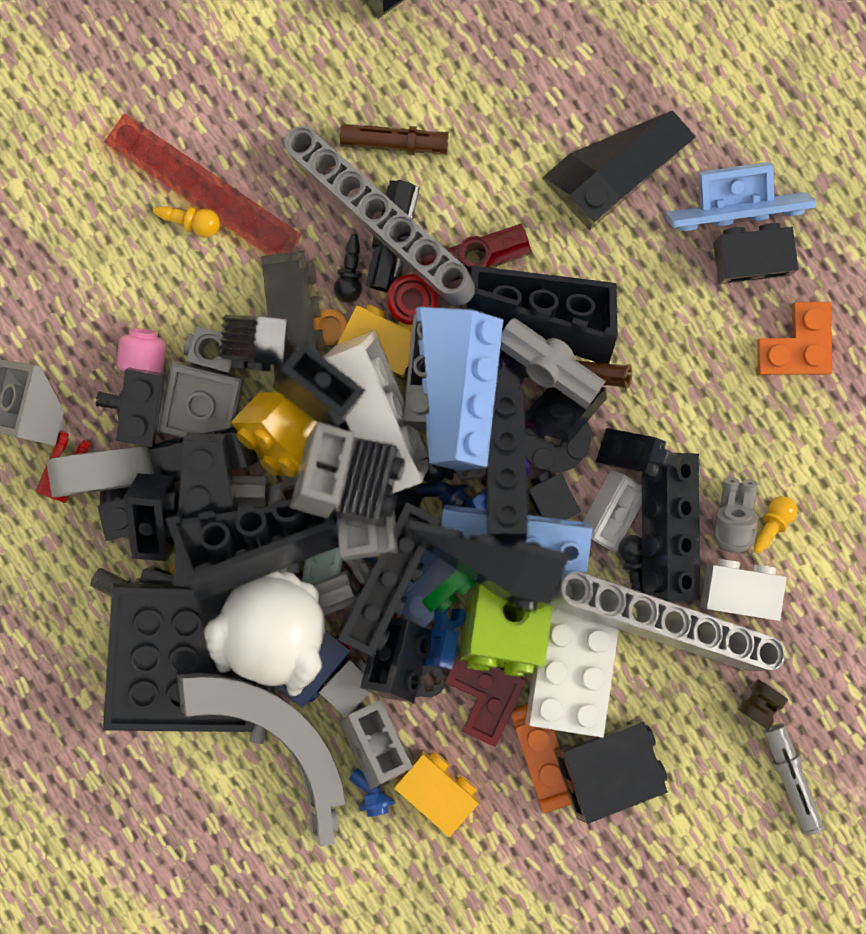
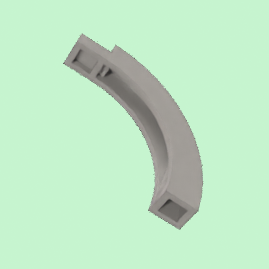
[177,673,345,847]

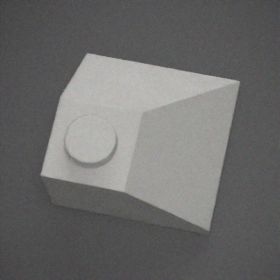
[0,359,64,446]

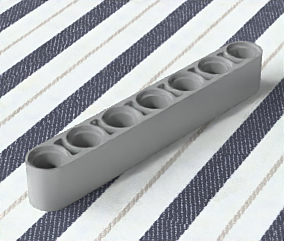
[284,126,475,306]
[550,572,785,672]

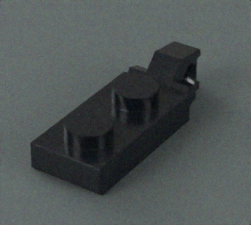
[596,428,683,477]

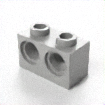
[290,422,355,518]

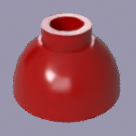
[387,274,438,325]

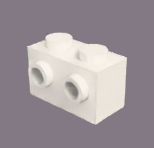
[700,559,787,621]

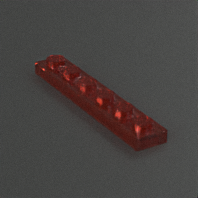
[104,113,301,265]

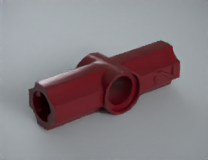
[422,223,532,283]

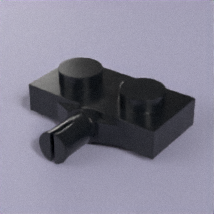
[96,367,165,447]

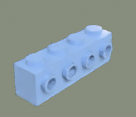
[441,505,593,575]

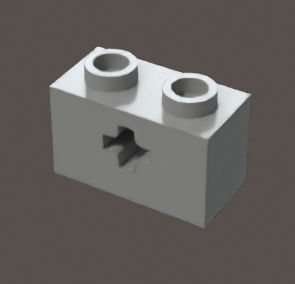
[340,700,413,789]

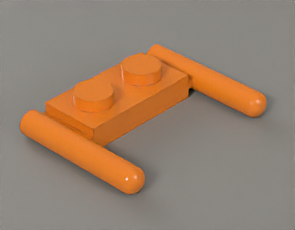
[511,703,572,814]

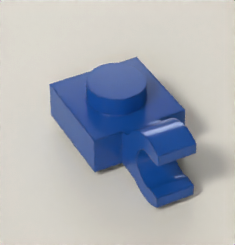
[424,607,465,669]

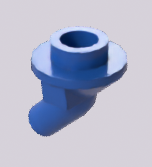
[349,768,395,817]

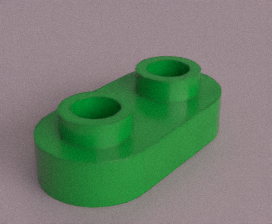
[421,570,477,613]

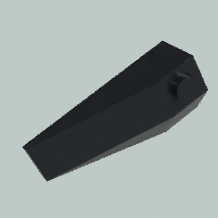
[543,110,696,231]

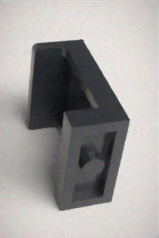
[554,720,668,824]

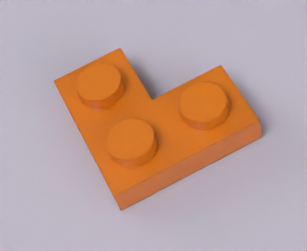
[757,302,833,375]

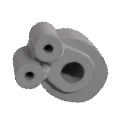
[714,477,758,553]

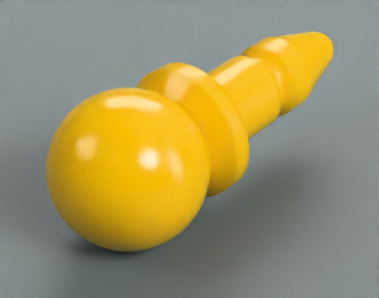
[153,206,220,238]
[754,496,797,554]

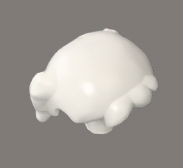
[204,571,325,696]

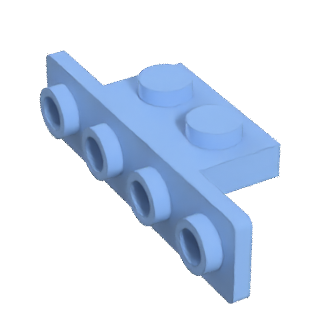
[666,162,816,231]

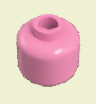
[117,328,166,373]

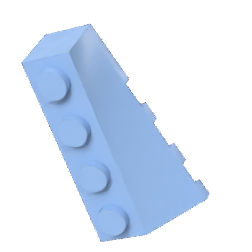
[416,307,503,471]

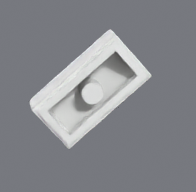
[583,470,642,553]

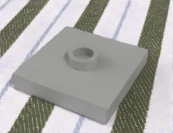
[159,361,244,437]

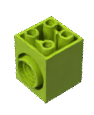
[458,583,553,677]

